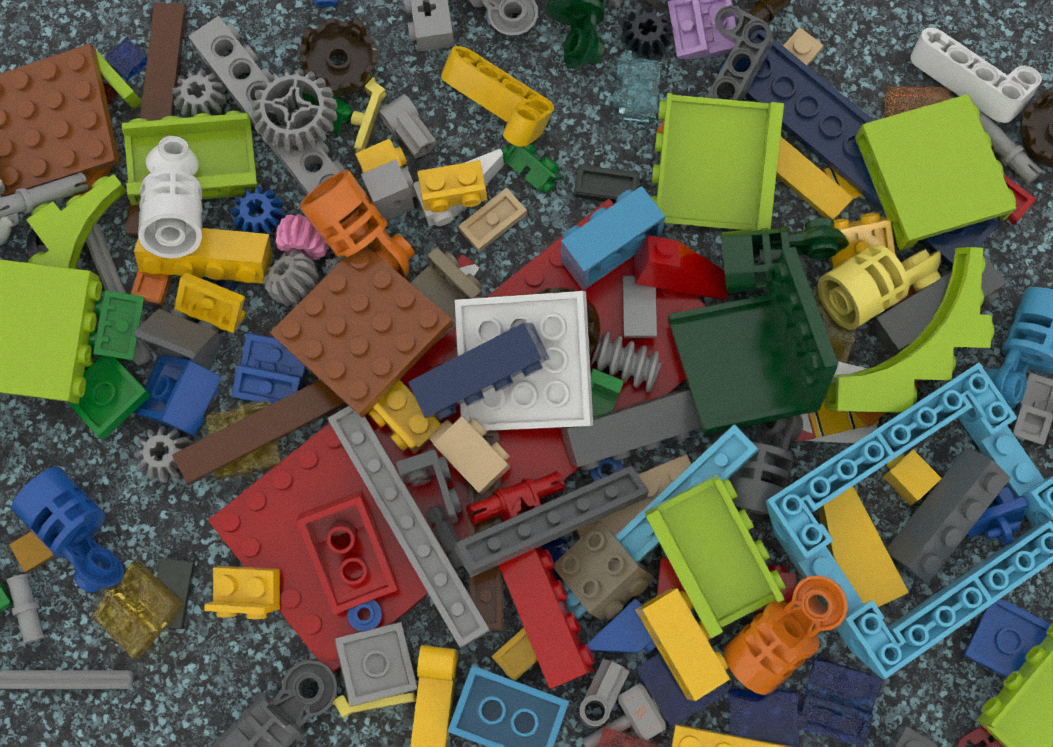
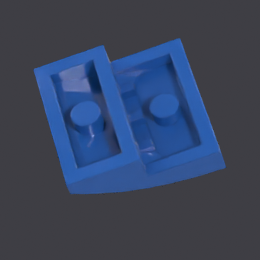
[232,332,307,405]

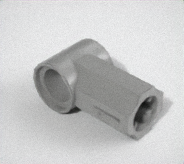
[378,94,437,159]
[578,658,630,729]

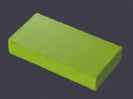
[96,50,142,109]

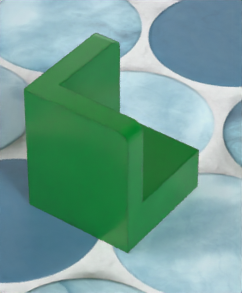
[591,368,624,416]

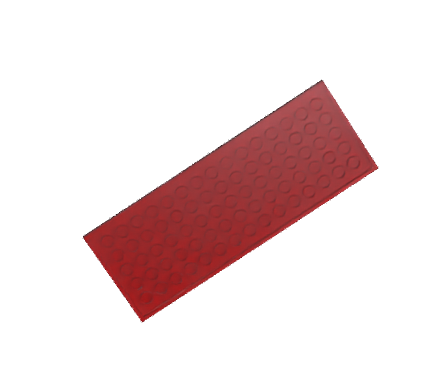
[208,199,706,674]

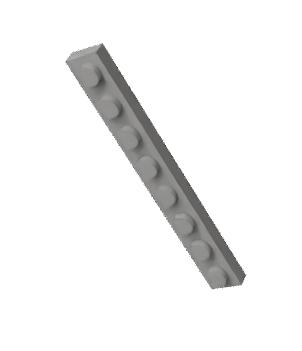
[327,406,490,649]

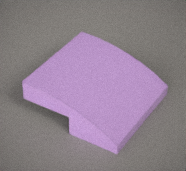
[668,0,737,59]

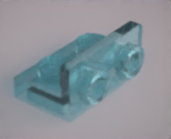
[613,50,662,123]

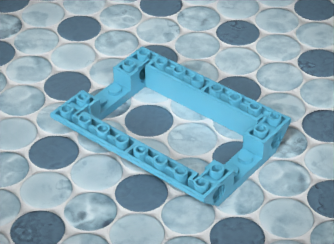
[766,363,1053,679]

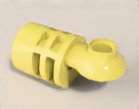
[818,245,941,330]

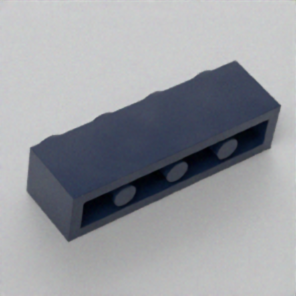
[408,322,550,421]

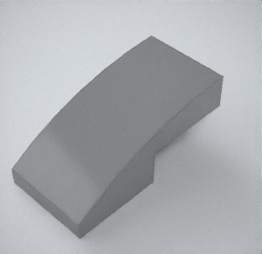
[623,276,657,338]
[1011,373,1053,445]

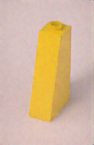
[818,486,909,607]

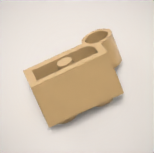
[428,416,511,495]

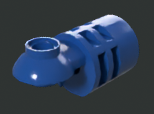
[11,466,124,592]

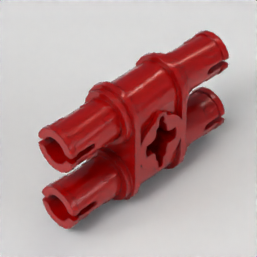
[466,471,565,525]

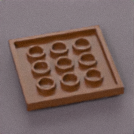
[0,44,120,197]
[270,246,454,418]

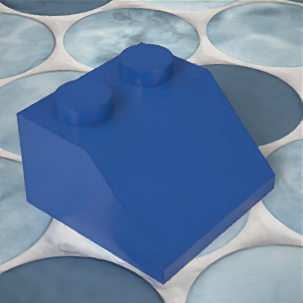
[133,355,221,436]

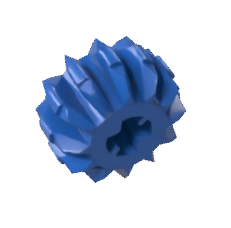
[231,186,286,238]

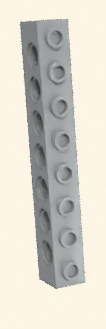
[188,16,345,195]

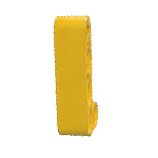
[441,46,554,147]
[410,645,458,747]

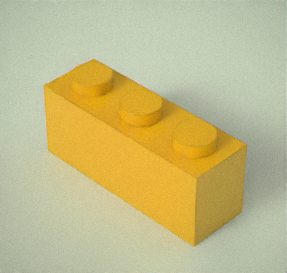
[635,588,730,701]

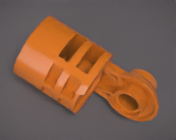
[299,169,414,279]
[724,575,848,695]

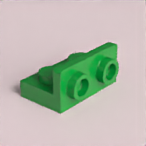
[89,290,145,361]

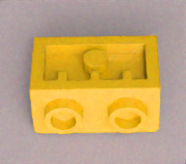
[417,160,487,213]
[829,212,896,269]
[174,272,246,333]
[368,380,441,454]
[204,566,280,619]

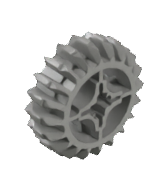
[251,68,337,154]

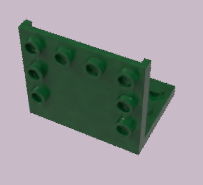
[667,247,839,435]

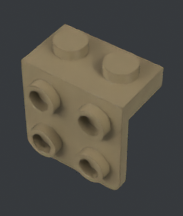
[410,247,482,341]
[554,522,654,623]

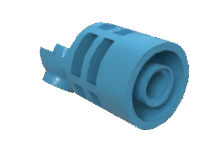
[987,287,1053,410]

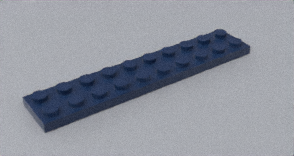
[716,30,1000,269]

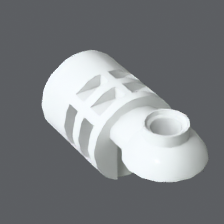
[138,136,202,258]

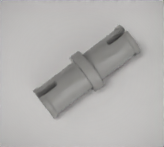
[6,574,45,644]

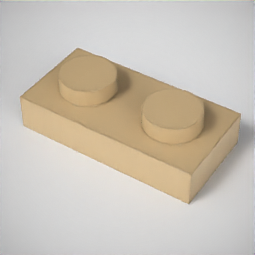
[458,188,527,253]

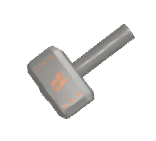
[582,683,667,747]

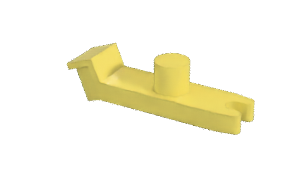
[351,77,387,153]
[332,692,416,718]

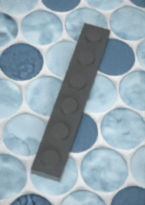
[455,465,649,577]

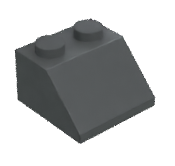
[134,309,224,370]

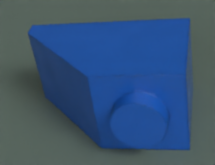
[587,599,656,654]

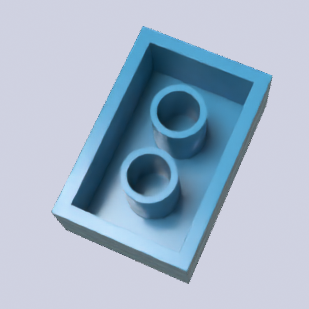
[561,186,665,291]
[447,665,569,747]

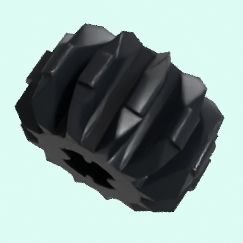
[621,7,673,61]

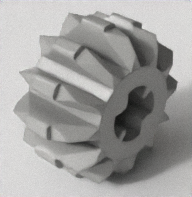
[173,68,227,118]
[263,250,320,307]
[134,426,189,483]

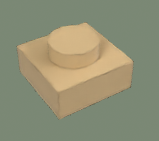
[783,27,824,66]

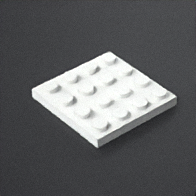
[455,291,593,431]

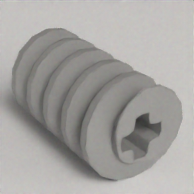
[590,331,663,393]

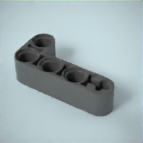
[706,5,774,101]

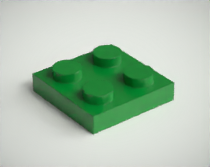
[67,356,151,440]

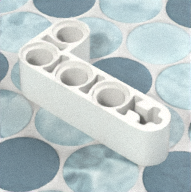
[911,28,1042,123]

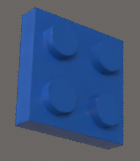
[962,598,1051,678]

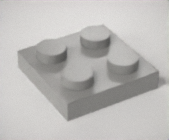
[334,622,418,707]

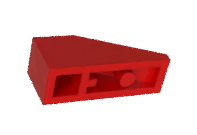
[634,235,728,300]

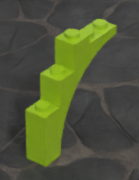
[26,174,127,372]
[825,247,994,412]

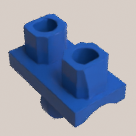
[967,487,1028,545]

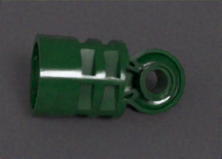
[546,0,606,69]
[722,218,849,293]

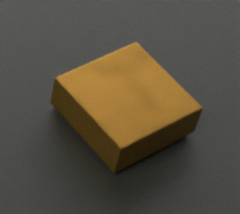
[9,531,55,574]

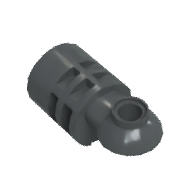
[729,415,803,523]
[212,660,338,747]

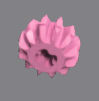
[275,214,329,260]

